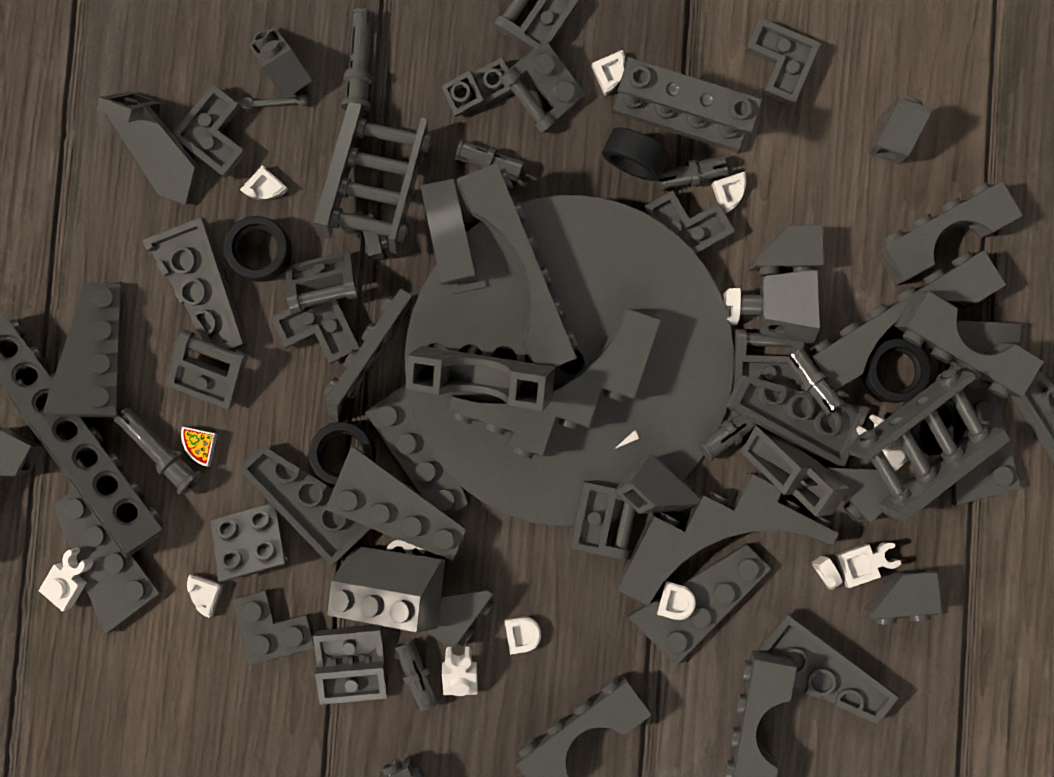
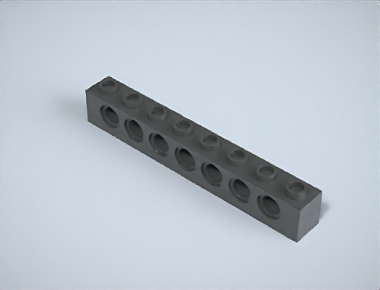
[0,312,164,559]

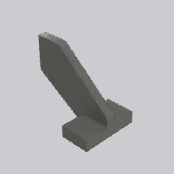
[97,91,199,205]

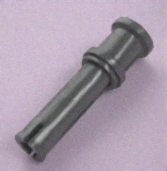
[341,8,374,113]
[114,406,203,496]

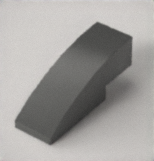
[420,179,475,285]
[740,425,850,517]

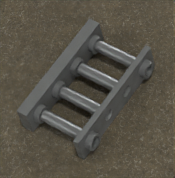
[612,57,762,153]
[313,102,433,254]
[847,369,1010,522]

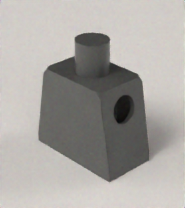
[740,270,820,343]

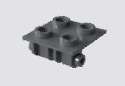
[210,503,289,583]

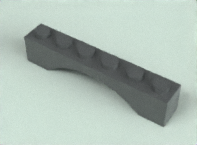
[457,163,578,367]
[809,251,1006,391]

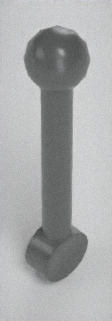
[240,93,309,112]

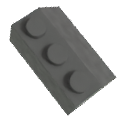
[327,545,445,632]

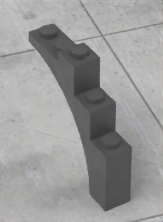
[447,309,661,459]
[615,471,839,606]

